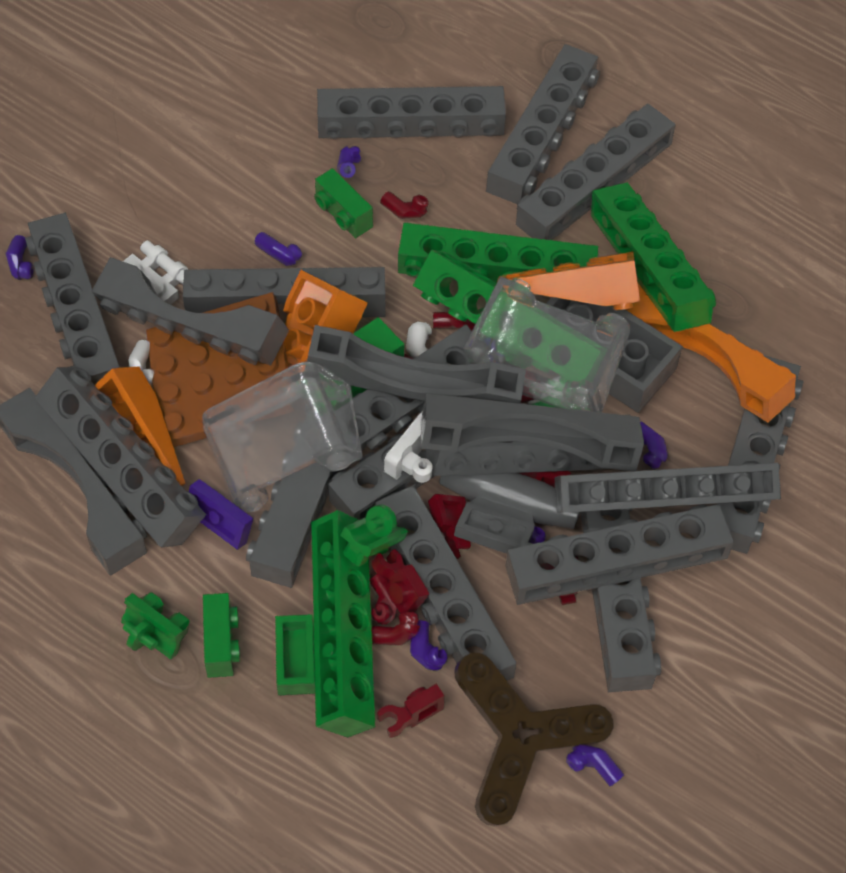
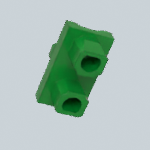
[340,504,408,566]
[121,592,190,660]

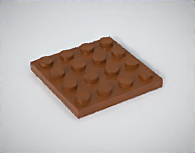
[146,292,296,447]

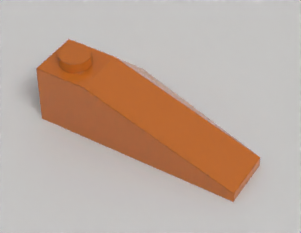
[497,252,640,310]
[283,270,368,402]
[95,366,186,486]

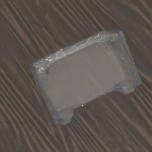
[463,276,631,413]
[202,362,362,513]

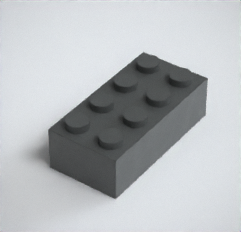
[532,297,683,413]

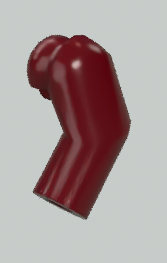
[370,574,398,625]
[372,612,420,645]

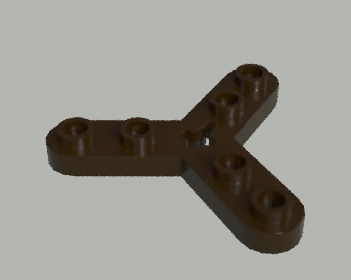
[454,653,613,826]

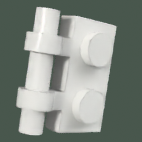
[123,241,188,305]

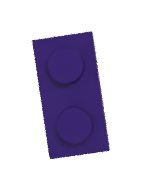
[189,479,254,550]

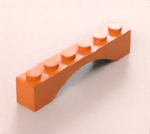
[625,281,796,423]

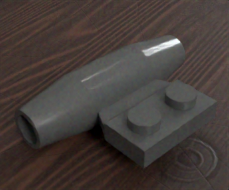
[440,473,580,554]

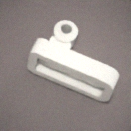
[384,412,433,483]

